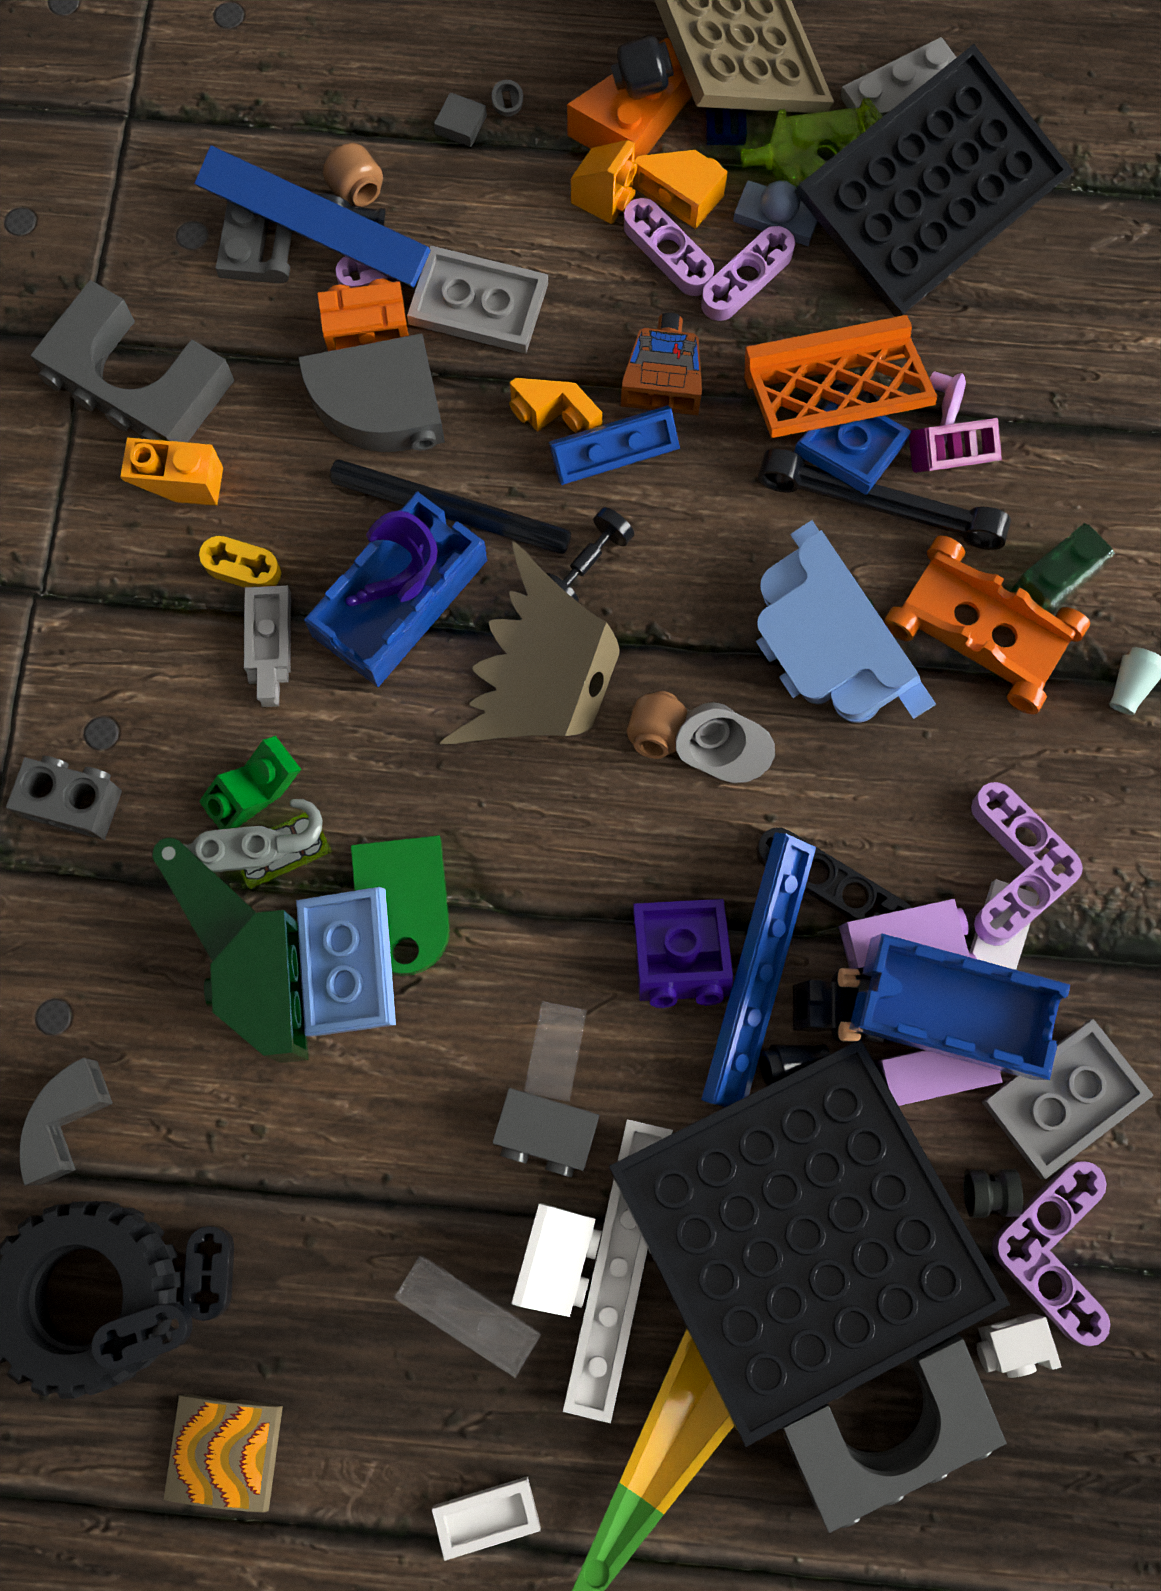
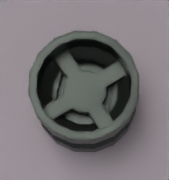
[963,1169,1023,1218]

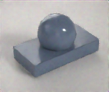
[733,180,818,246]

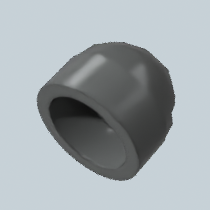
[492,80,523,117]

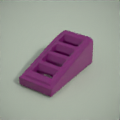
[909,418,1002,473]

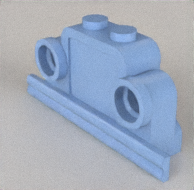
[756,520,936,723]

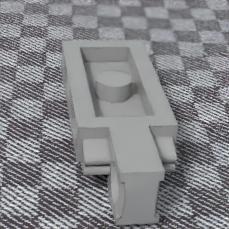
[244,585,291,707]

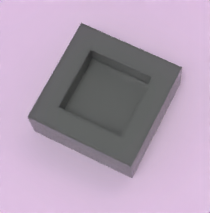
[434,92,487,147]

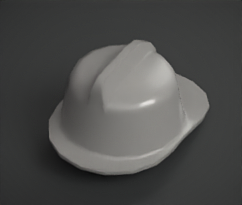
[675,702,775,783]

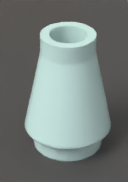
[1109,647,1161,715]

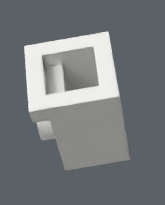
[977,1313,1062,1378]

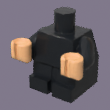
[793,968,861,1041]

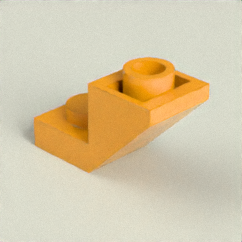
[509,378,602,433]

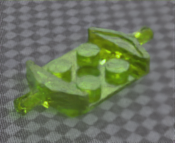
[741,98,883,188]

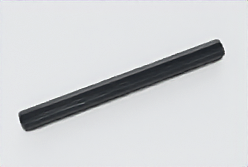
[329,459,571,554]

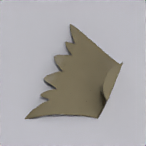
[440,541,620,745]

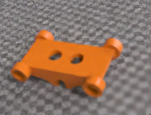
[883,535,1090,715]

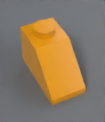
[633,150,728,229]

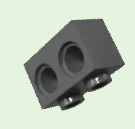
[6,755,122,840]

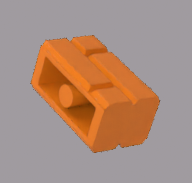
[317,279,409,351]

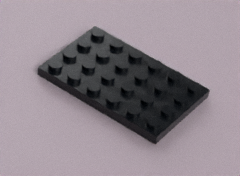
[794,44,1074,317]

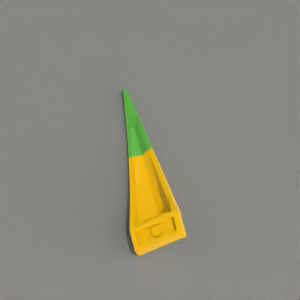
[572,1328,734,1591]

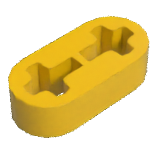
[199,536,281,588]

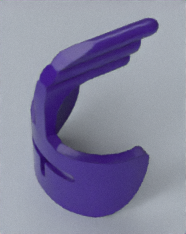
[345,511,437,606]

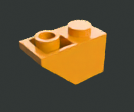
[571,140,637,224]
[120,437,223,506]

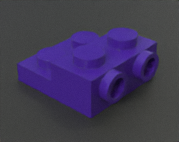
[633,899,733,1008]

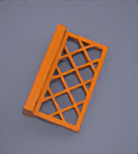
[744,315,937,438]

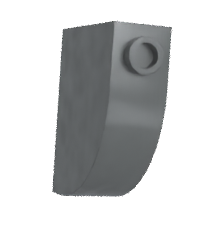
[299,334,445,452]

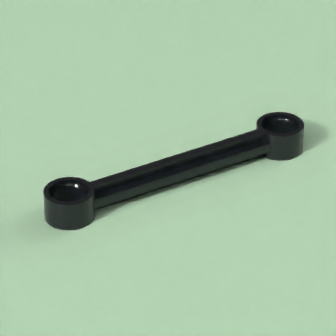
[758,449,1011,550]

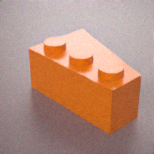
[567,38,692,160]

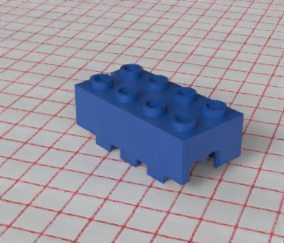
[304,491,487,687]
[849,933,1070,1080]

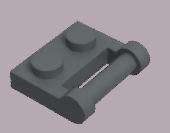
[215,201,292,283]

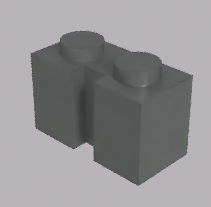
[492,1088,600,1178]

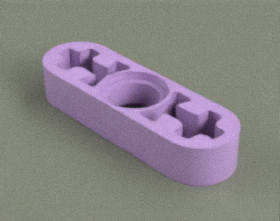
[624,198,714,296]
[701,226,795,321]

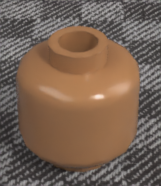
[323,143,383,207]
[627,691,687,759]

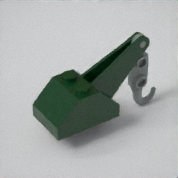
[152,799,323,1063]

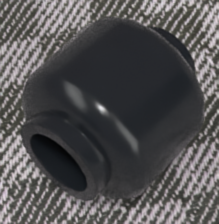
[611,35,674,100]

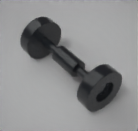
[546,507,635,602]

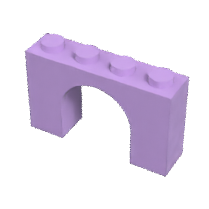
[839,899,1003,1106]

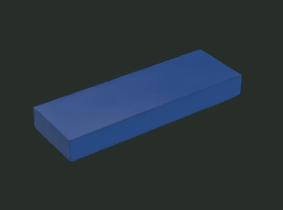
[548,405,680,485]

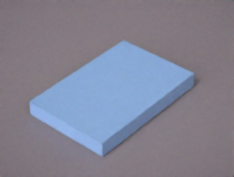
[296,887,396,1037]

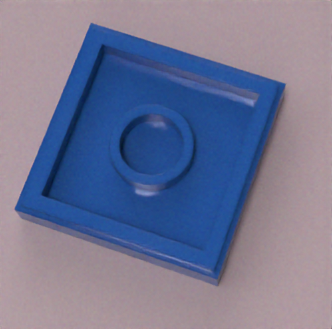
[794,390,911,495]

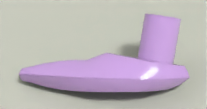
[930,371,966,444]

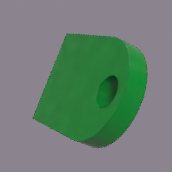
[351,835,450,976]

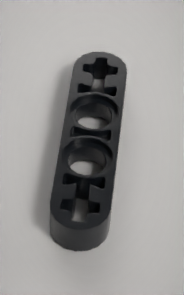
[756,828,912,921]

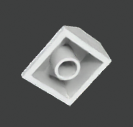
[511,1203,602,1317]

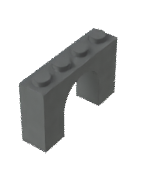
[30,280,235,442]
[780,1333,1007,1533]

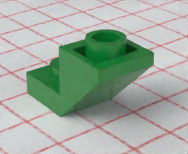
[199,736,301,830]

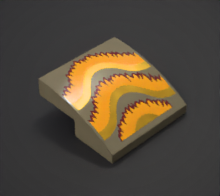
[163,1394,283,1513]

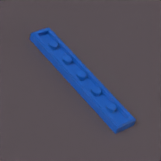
[194,145,431,288]
[701,832,816,1107]

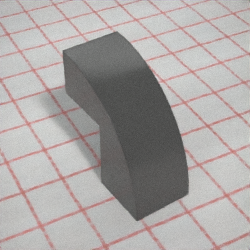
[20,1058,113,1185]

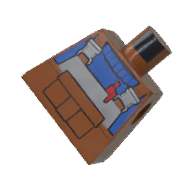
[621,313,702,415]

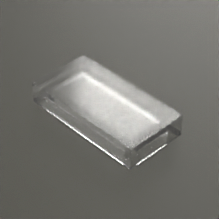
[524,1001,587,1102]

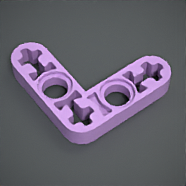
[971,782,1083,946]
[992,1161,1110,1346]

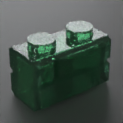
[1010,523,1115,613]

